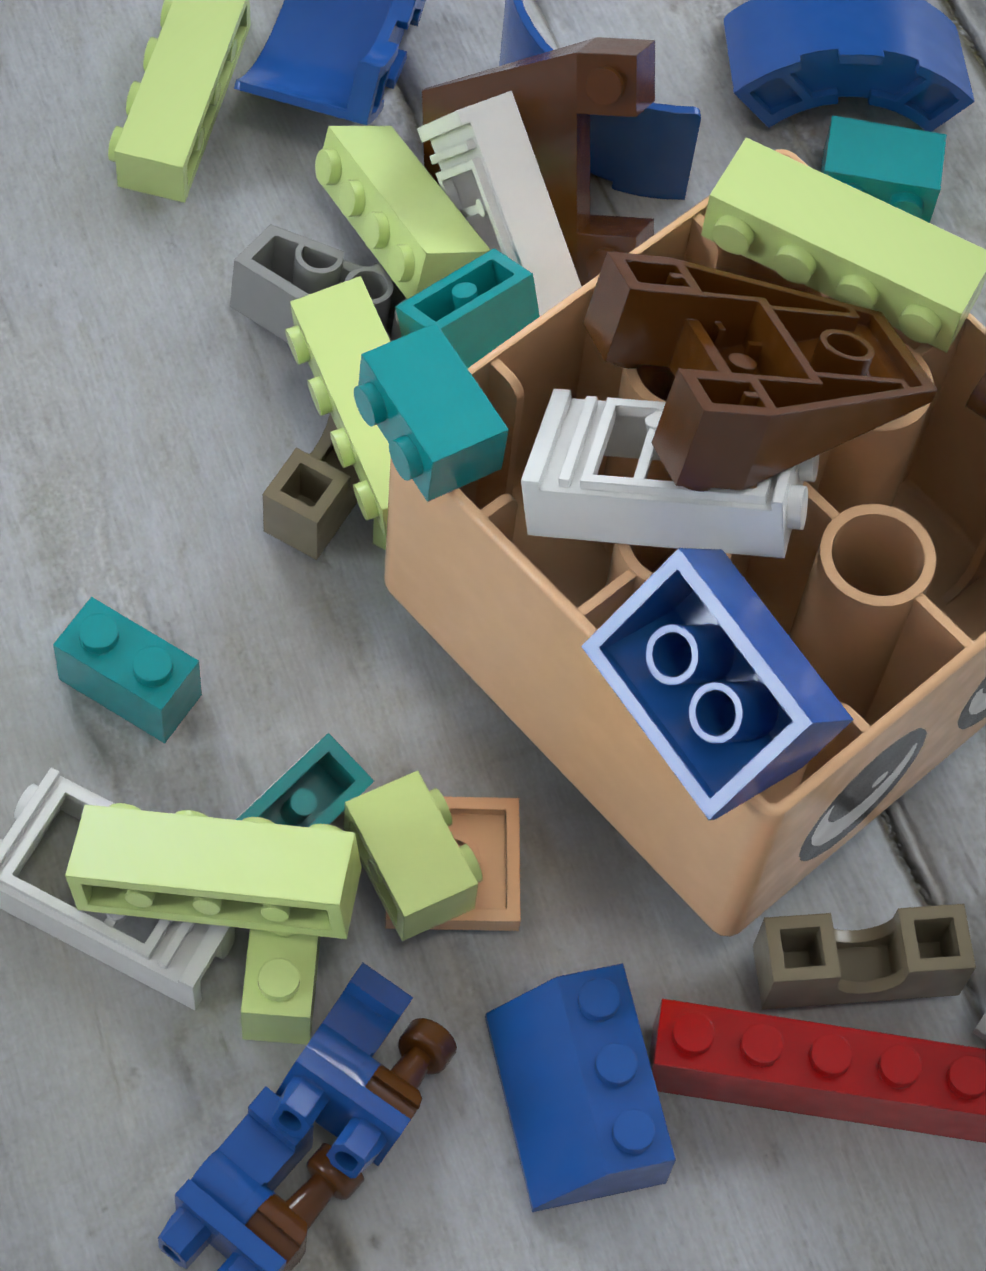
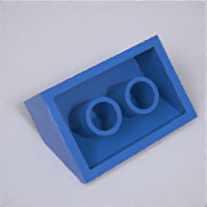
[581,548,853,820]
[485,963,676,1212]

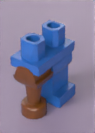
[271,962,457,1178]
[158,1086,364,1271]

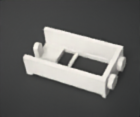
[417,91,582,316]
[521,389,819,559]
[0,767,235,1010]

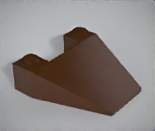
[422,37,655,286]
[583,251,938,492]

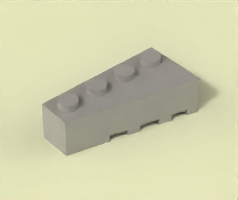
[230,224,407,343]

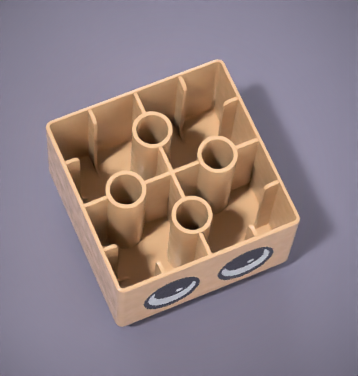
[384,149,986,937]

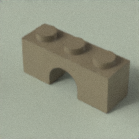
[262,413,360,560]
[753,904,976,1010]

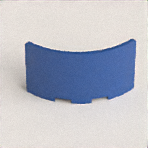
[234,0,426,125]
[499,0,701,200]
[724,0,975,132]

